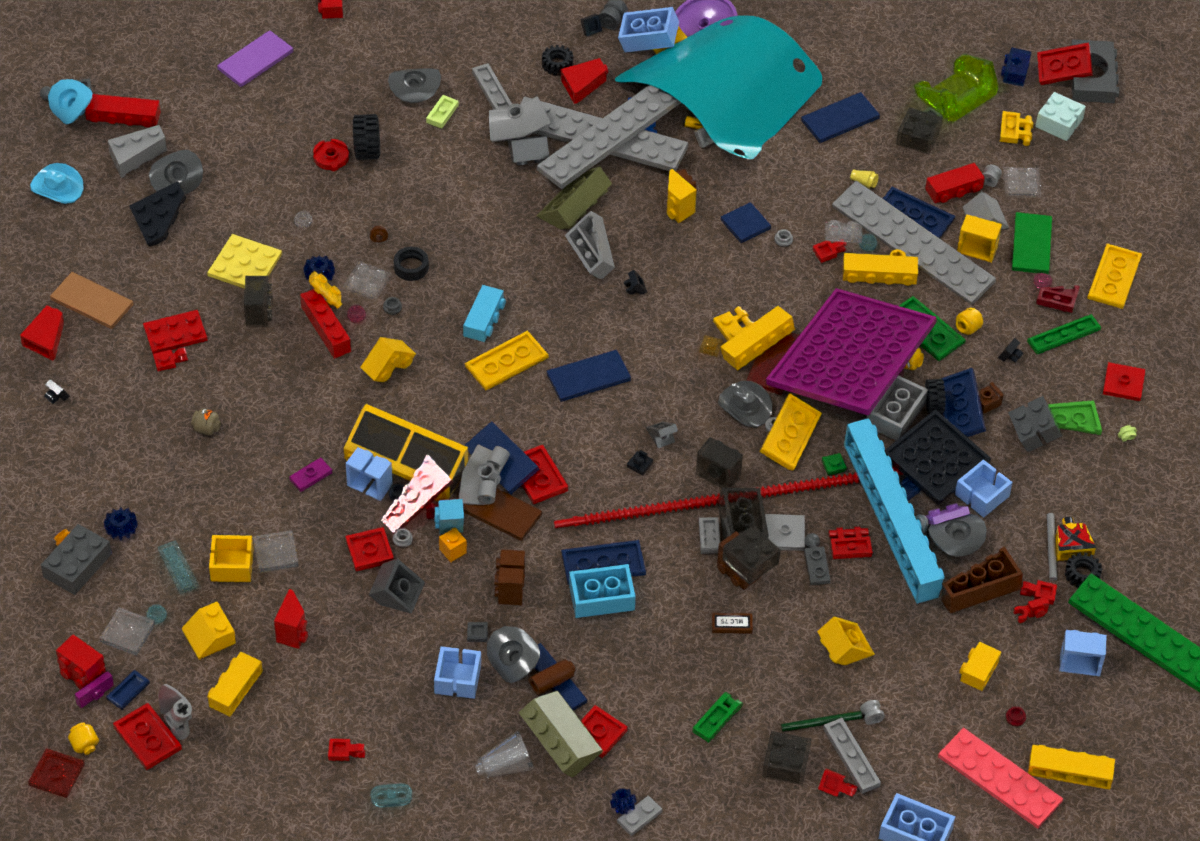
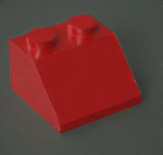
[274,589,308,649]

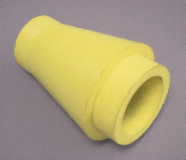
[850,170,879,189]

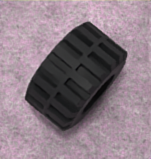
[353,114,380,160]

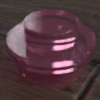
[1033,273,1052,289]
[347,305,366,323]

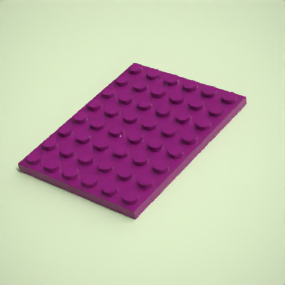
[766,288,937,416]

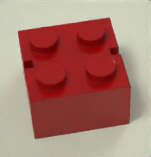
[56,634,106,690]

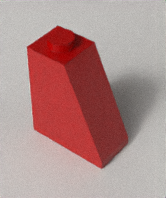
[561,58,608,104]
[20,305,64,361]

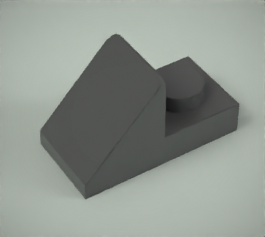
[646,421,678,448]

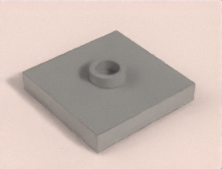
[765,514,805,551]

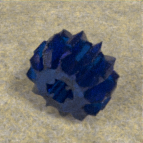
[303,254,335,281]
[104,506,138,540]

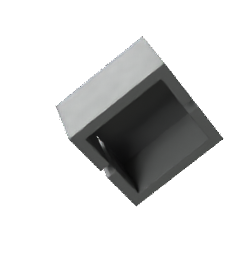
[1008,396,1062,452]

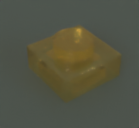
[699,335,723,357]

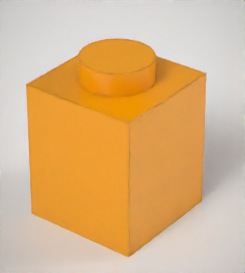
[439,528,467,562]

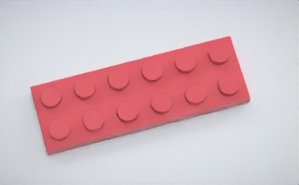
[938,727,1063,829]

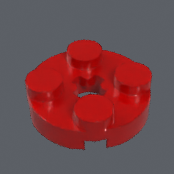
[313,139,349,171]

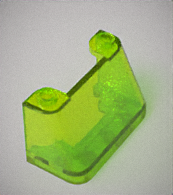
[914,54,998,121]

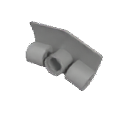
[489,96,551,142]
[459,445,510,505]
[158,684,192,740]

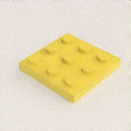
[207,234,282,293]

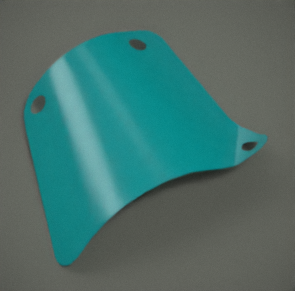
[615,16,822,159]

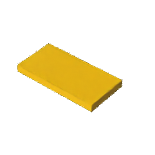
[1087,244,1142,309]
[465,330,549,391]
[759,393,822,471]

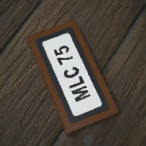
[712,613,753,634]

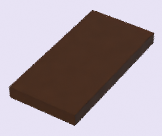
[463,488,542,542]

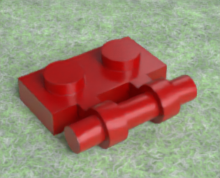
[828,526,873,559]

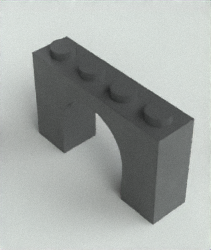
[1071,39,1119,103]

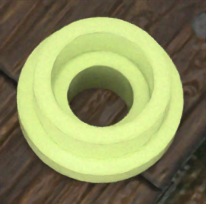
[1118,425,1137,442]

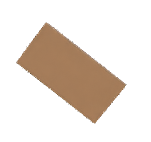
[50,272,133,329]

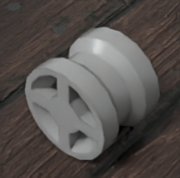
[982,164,1002,187]
[860,700,885,725]

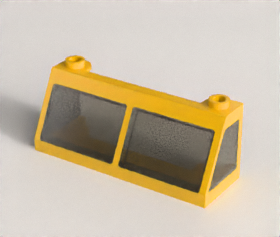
[344,404,468,501]

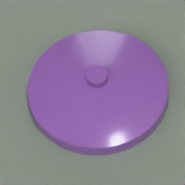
[675,0,738,37]

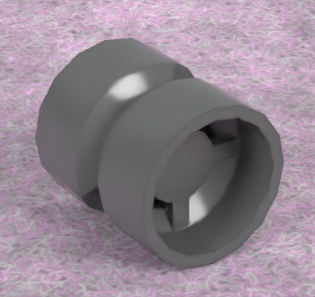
[599,0,628,30]

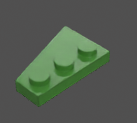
[1048,401,1102,435]

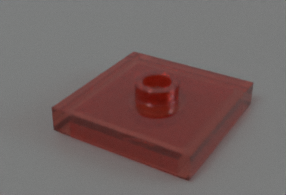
[28,748,85,798]

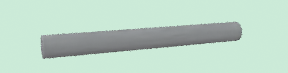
[1047,513,1057,581]

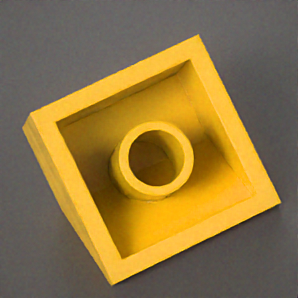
[667,169,697,223]
[182,602,236,659]
[817,617,875,665]

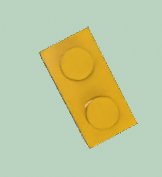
[959,642,1001,691]

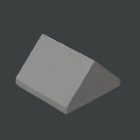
[963,192,1009,229]

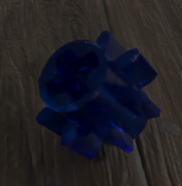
[610,788,637,814]

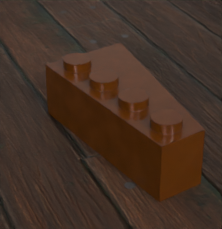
[941,546,1023,613]

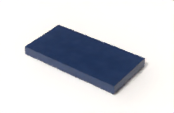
[801,92,880,143]
[883,187,955,239]
[547,350,631,402]
[941,368,986,437]
[464,421,539,495]
[561,540,646,585]

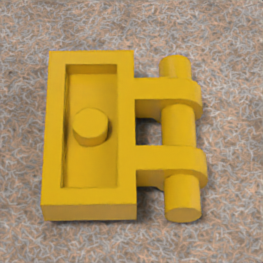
[1000,111,1033,146]
[309,271,342,309]
[713,306,754,341]

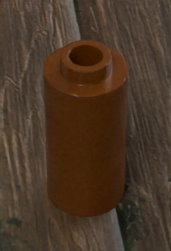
[529,659,576,696]

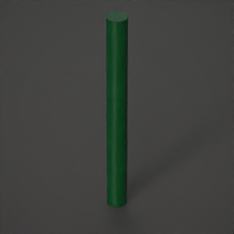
[781,711,862,732]

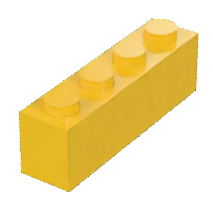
[843,253,918,286]
[720,306,795,371]
[1028,745,1115,790]

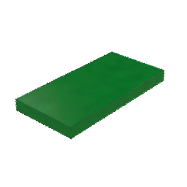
[1012,212,1052,274]
[899,296,966,361]

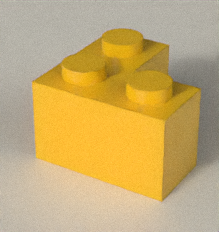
[360,337,416,382]

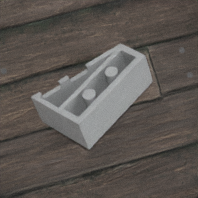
[108,125,167,178]
[565,211,615,279]

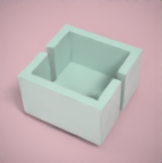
[1035,92,1086,141]

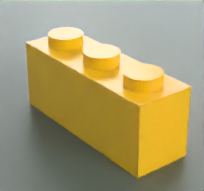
[207,652,263,717]

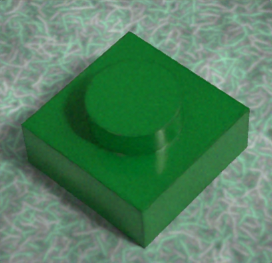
[822,453,847,475]

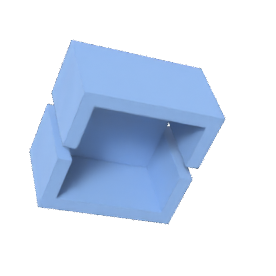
[346,447,393,501]
[955,460,1013,518]
[1059,630,1107,676]
[434,646,481,699]

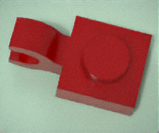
[813,239,846,263]
[153,348,188,371]
[1020,580,1057,605]
[1013,597,1050,623]
[328,739,365,761]
[818,769,858,797]

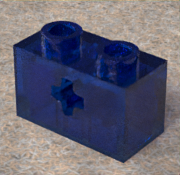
[1001,47,1032,87]

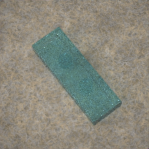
[157,540,199,595]

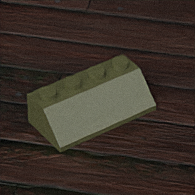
[536,167,612,230]
[518,691,603,778]

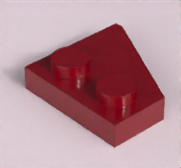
[1036,285,1080,313]

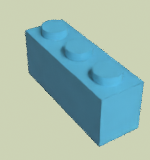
[463,285,506,342]
[434,499,464,534]

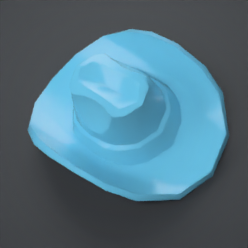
[48,79,93,124]
[30,163,84,204]

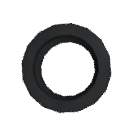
[393,246,429,281]

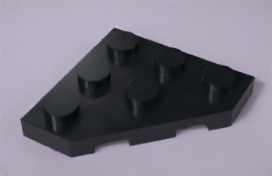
[129,181,186,247]

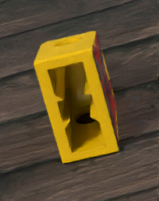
[1055,517,1096,561]

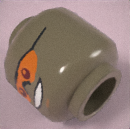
[191,408,221,436]

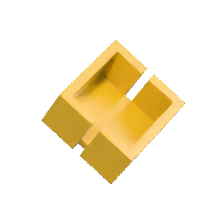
[957,214,1002,263]
[209,535,254,582]

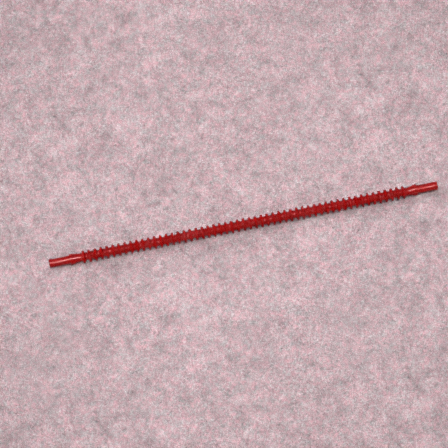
[553,467,903,528]

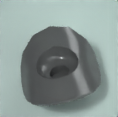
[388,68,441,103]
[149,150,203,194]
[718,381,773,428]
[928,514,987,557]
[487,626,540,683]

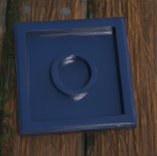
[720,202,771,243]

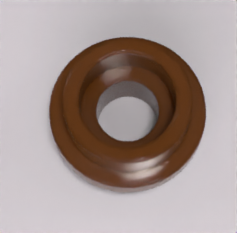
[370,226,388,242]

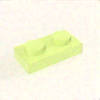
[426,95,459,129]

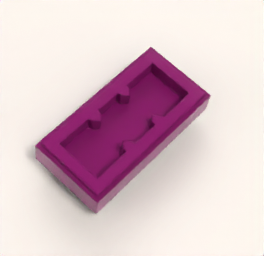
[289,457,332,492]
[75,671,114,708]

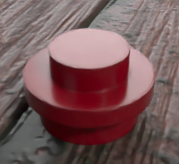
[1006,706,1026,726]

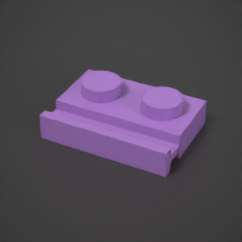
[926,503,970,525]

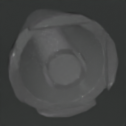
[475,731,535,779]

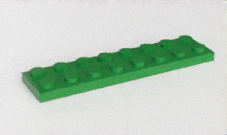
[1068,573,1200,692]

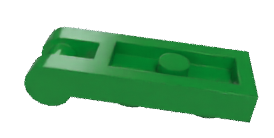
[692,692,743,743]

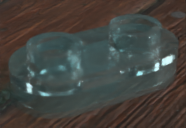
[370,783,412,807]

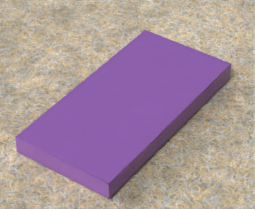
[217,30,293,87]

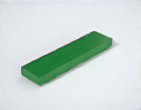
[1027,314,1101,355]

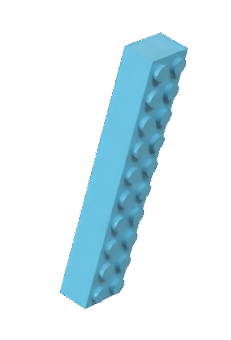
[844,418,944,604]

